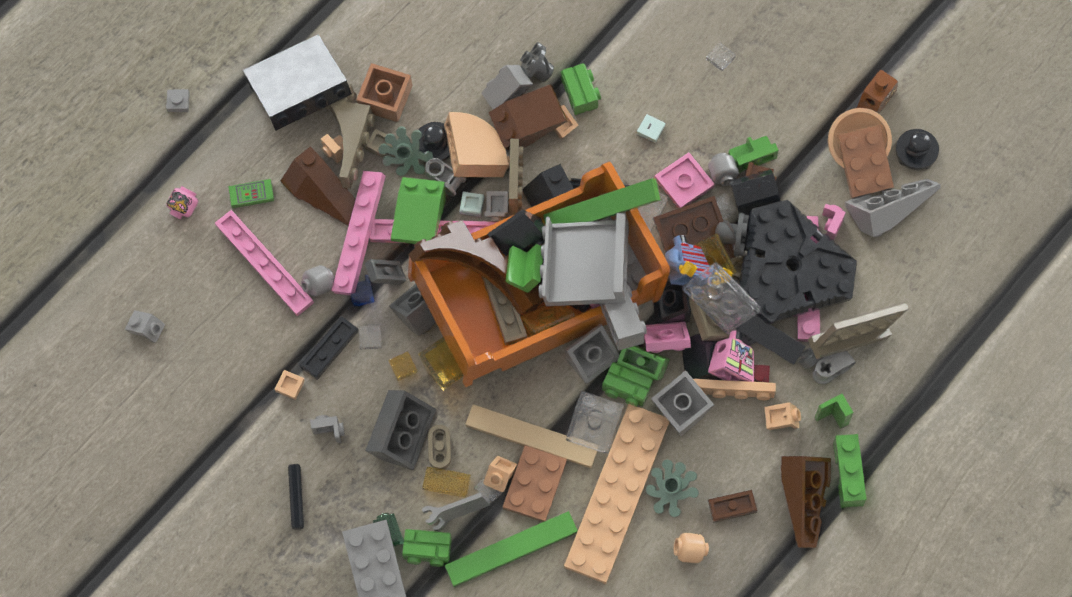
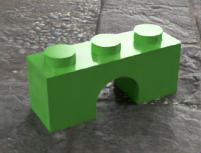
[833,434,867,508]

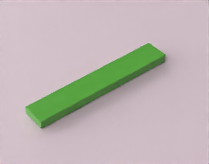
[543,178,660,225]
[445,511,578,587]

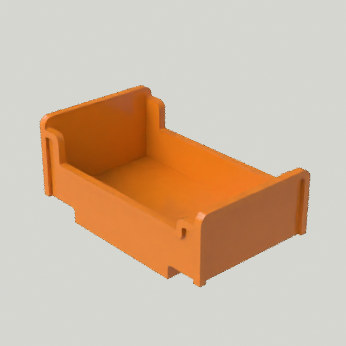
[408,162,670,387]

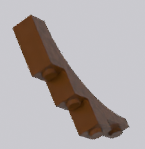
[408,220,544,315]

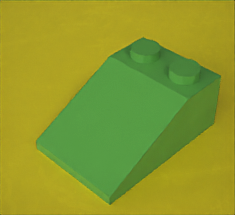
[391,177,446,244]

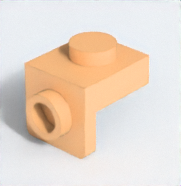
[321,134,343,163]

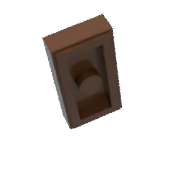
[708,490,758,523]

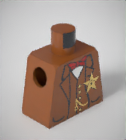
[857,70,898,114]

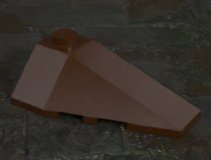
[280,146,356,226]
[781,456,831,548]

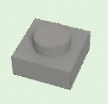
[166,89,190,112]

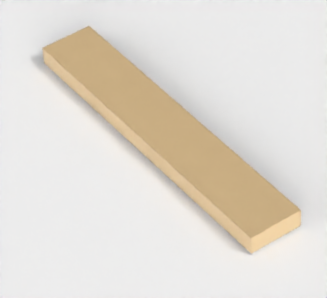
[465,405,599,469]

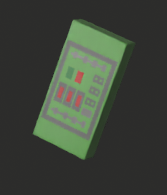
[228,179,274,208]

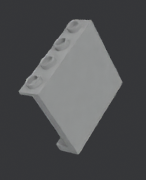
[539,213,629,306]

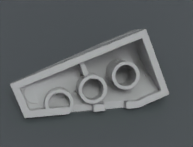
[845,179,941,237]

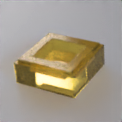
[388,351,418,381]

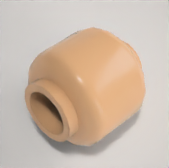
[673,533,709,563]

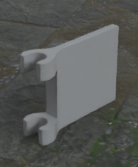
[422,492,490,531]

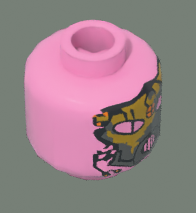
[166,186,198,219]

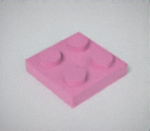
[654,152,715,208]
[644,321,691,353]

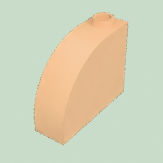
[444,112,510,177]

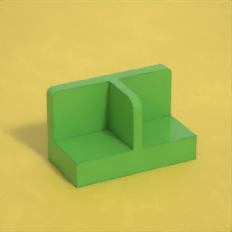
[728,136,779,173]

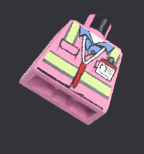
[708,331,754,382]

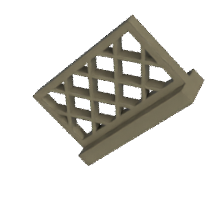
[808,303,909,359]

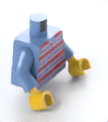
[665,235,733,288]

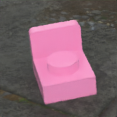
[822,204,846,240]

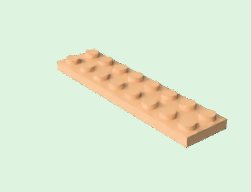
[564,404,669,584]

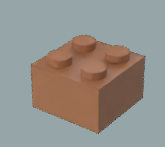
[356,63,413,122]

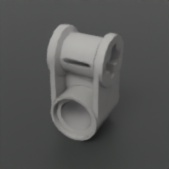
[426,158,467,197]
[813,351,856,385]

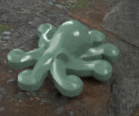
[378,126,433,176]
[646,459,699,517]

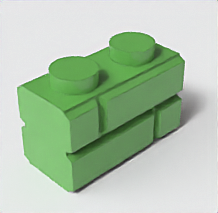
[561,64,601,115]
[617,345,670,380]
[602,362,654,407]
[402,529,452,567]

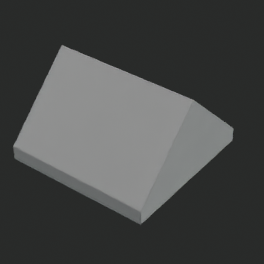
[565,324,619,384]

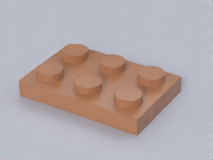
[837,125,894,198]
[503,445,567,522]

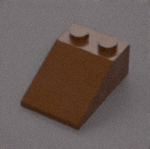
[488,84,568,151]

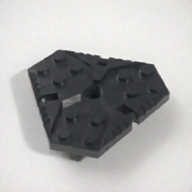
[737,199,857,325]

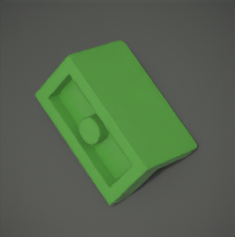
[506,244,543,293]
[814,394,854,429]

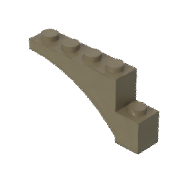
[325,83,375,189]

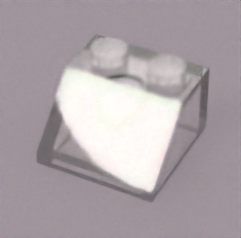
[566,391,624,454]

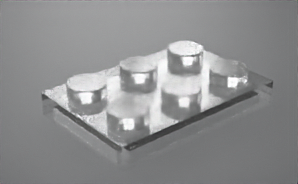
[683,262,761,334]

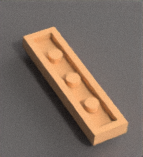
[693,379,776,400]

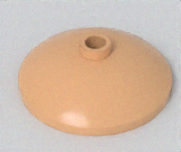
[828,108,892,168]

